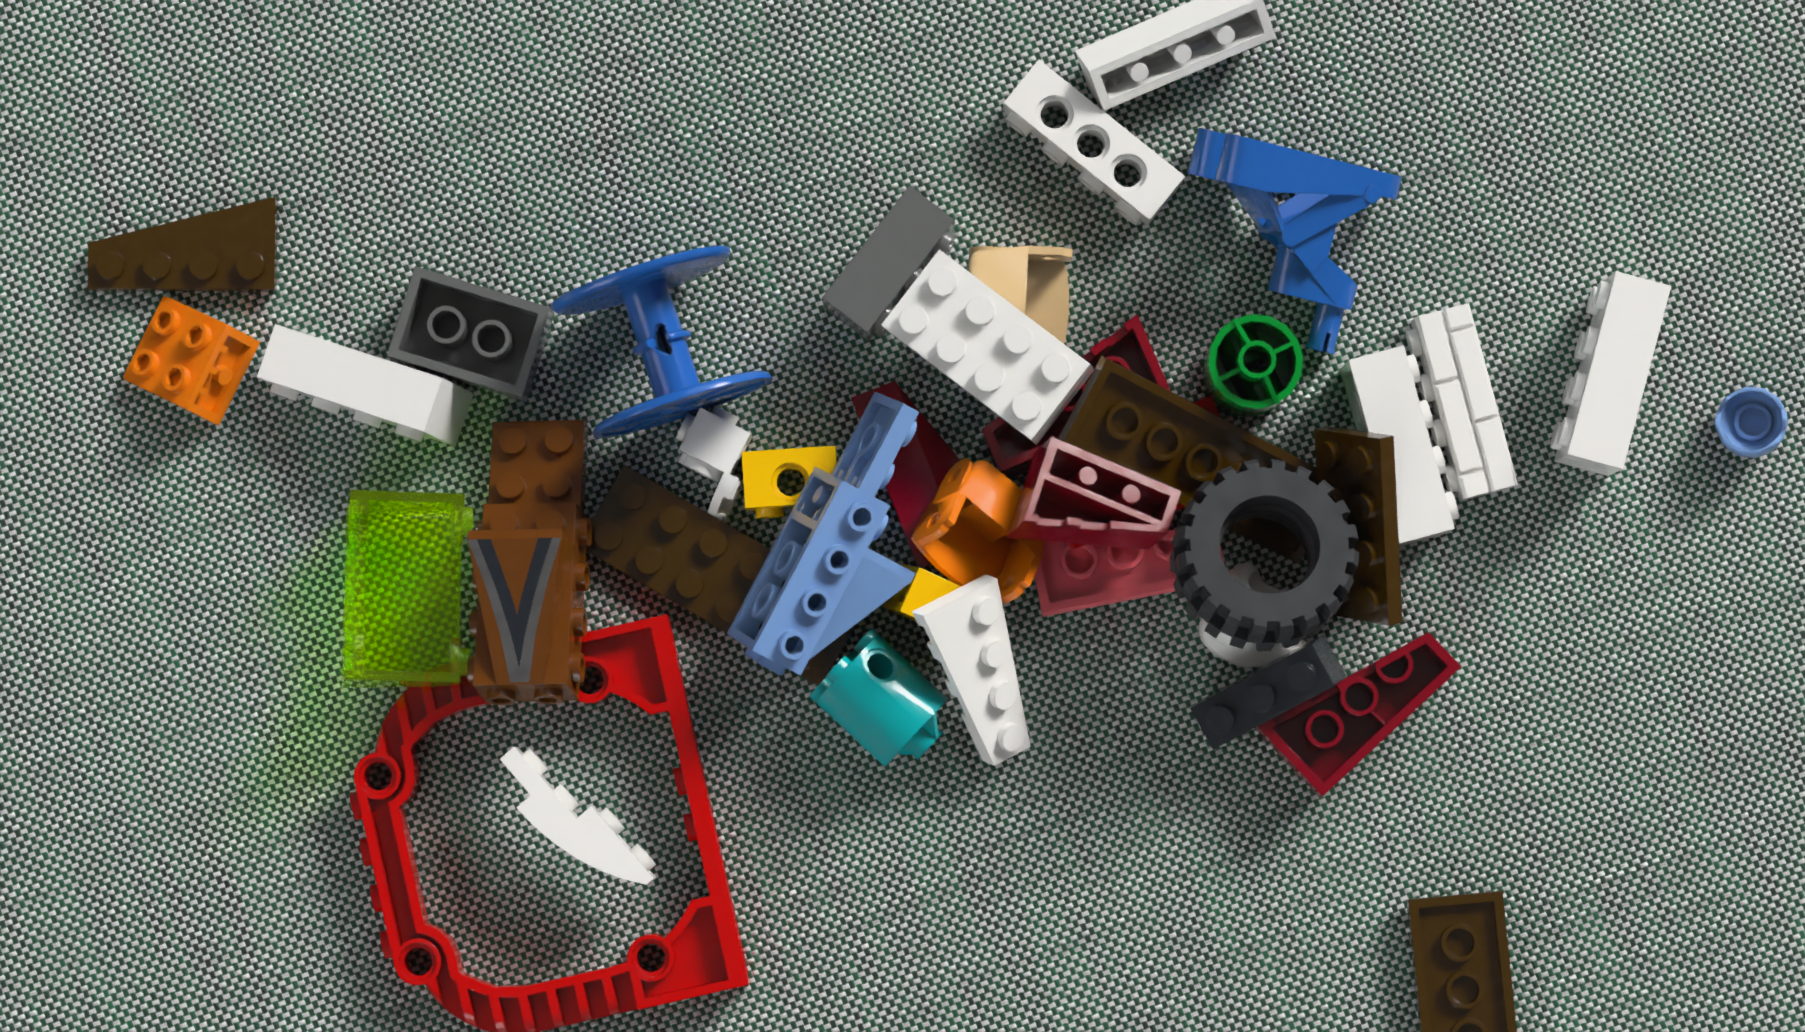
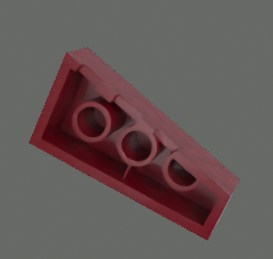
[1255,632,1461,798]

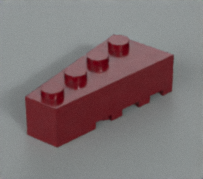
[982,315,1171,479]

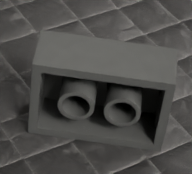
[822,186,956,342]
[387,266,555,402]

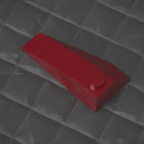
[851,381,960,570]

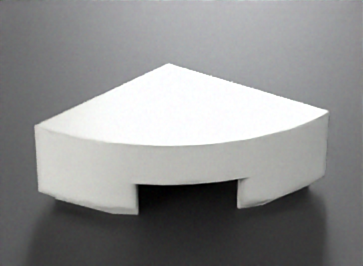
[707,471,742,522]

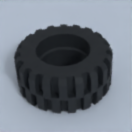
[1170,459,1359,651]

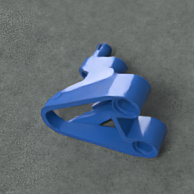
[1187,128,1402,354]

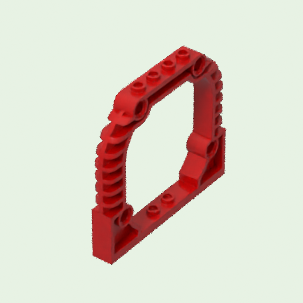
[349,614,751,1032]

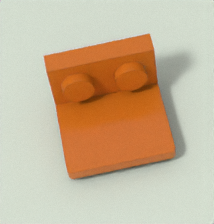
[123,296,260,426]

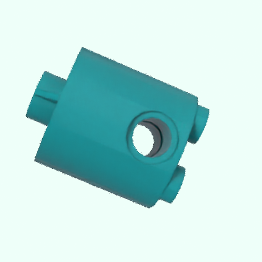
[809,628,948,767]

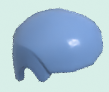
[1715,387,1788,458]

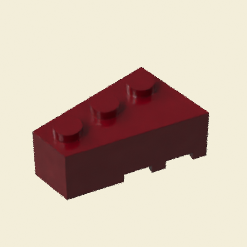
[1006,437,1181,550]

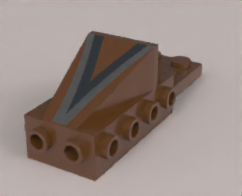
[467,420,592,705]

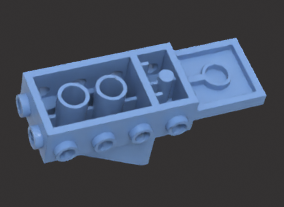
[727,392,919,676]

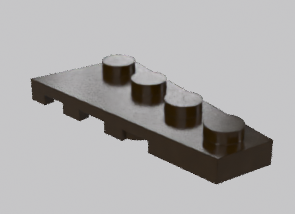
[87,197,278,292]

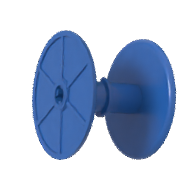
[551,246,773,439]

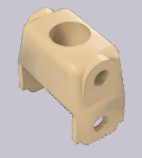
[968,246,1073,344]

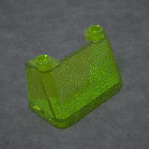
[342,490,473,688]

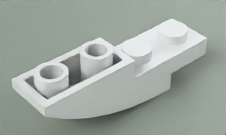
[500,747,656,885]

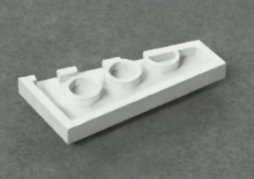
[912,574,1030,766]

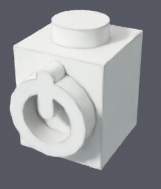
[676,405,752,483]

